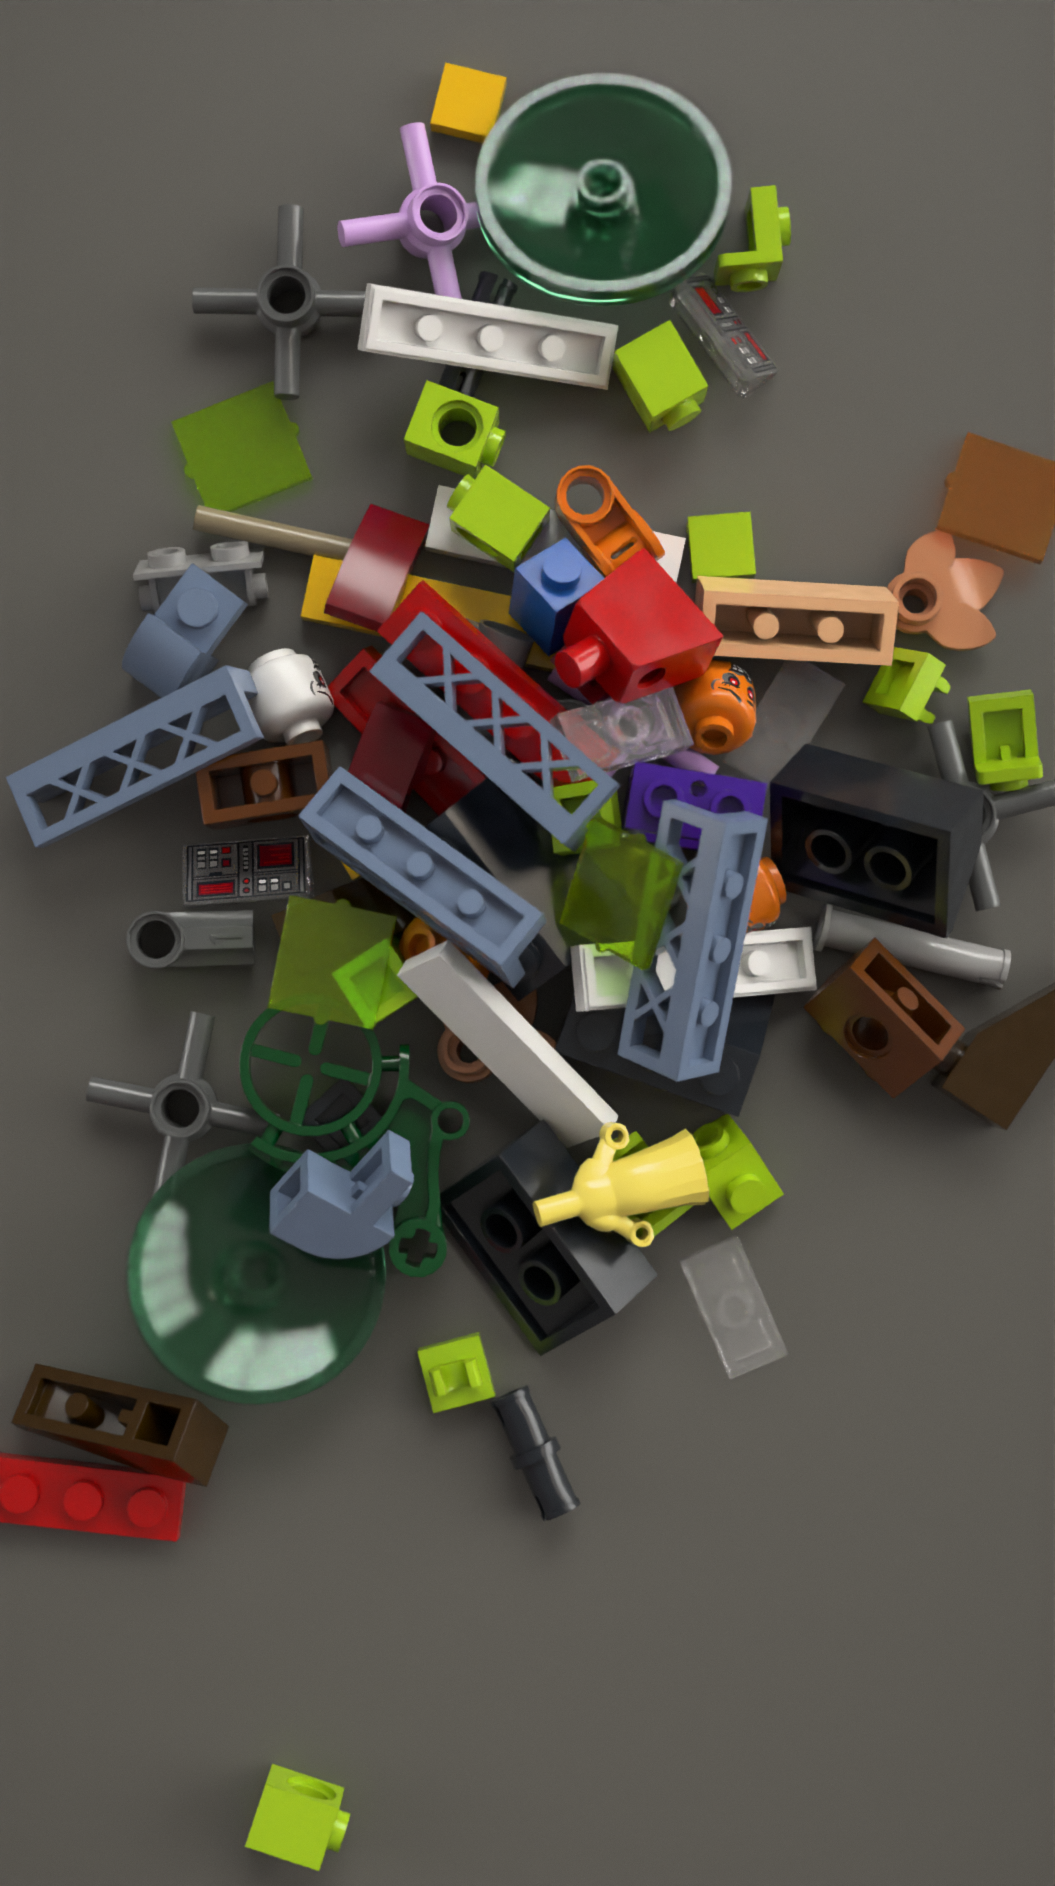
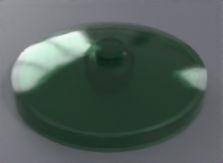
[475,73,731,306]
[125,1143,386,1405]

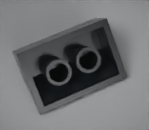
[770,743,984,939]
[424,756,635,1002]
[555,934,775,1117]
[440,1119,658,1356]

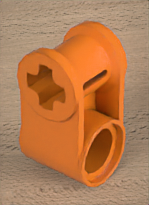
[555,465,665,578]

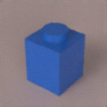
[509,537,604,656]

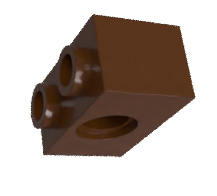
[196,740,333,830]
[803,937,965,1099]

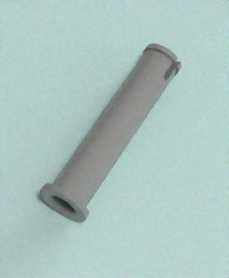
[813,903,1011,990]

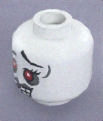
[248,648,334,746]

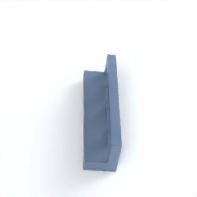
[369,611,620,852]
[6,665,264,848]
[298,766,547,988]
[617,800,768,1081]

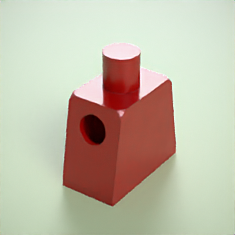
[555,548,723,704]

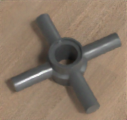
[192,204,366,400]
[927,720,1055,912]
[86,1011,280,1205]

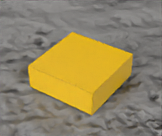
[430,62,507,146]

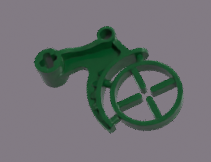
[239,994,470,1277]

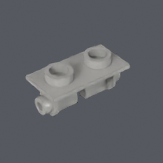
[133,541,269,614]

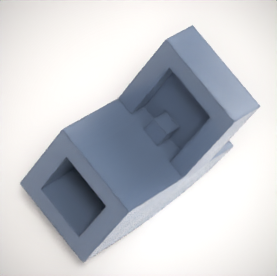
[122,563,248,698]
[270,1130,414,1259]

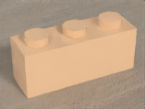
[695,576,899,666]

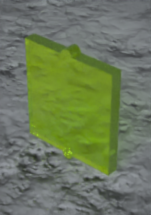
[171,381,313,512]
[559,817,684,970]
[267,895,397,1029]

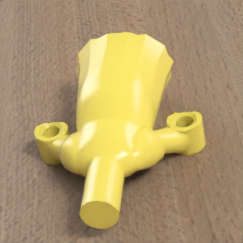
[533,1122,709,1247]

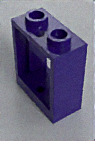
[621,761,768,852]

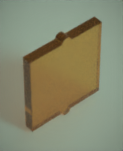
[935,432,1055,565]

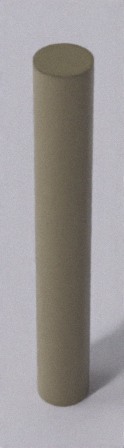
[193,505,353,561]

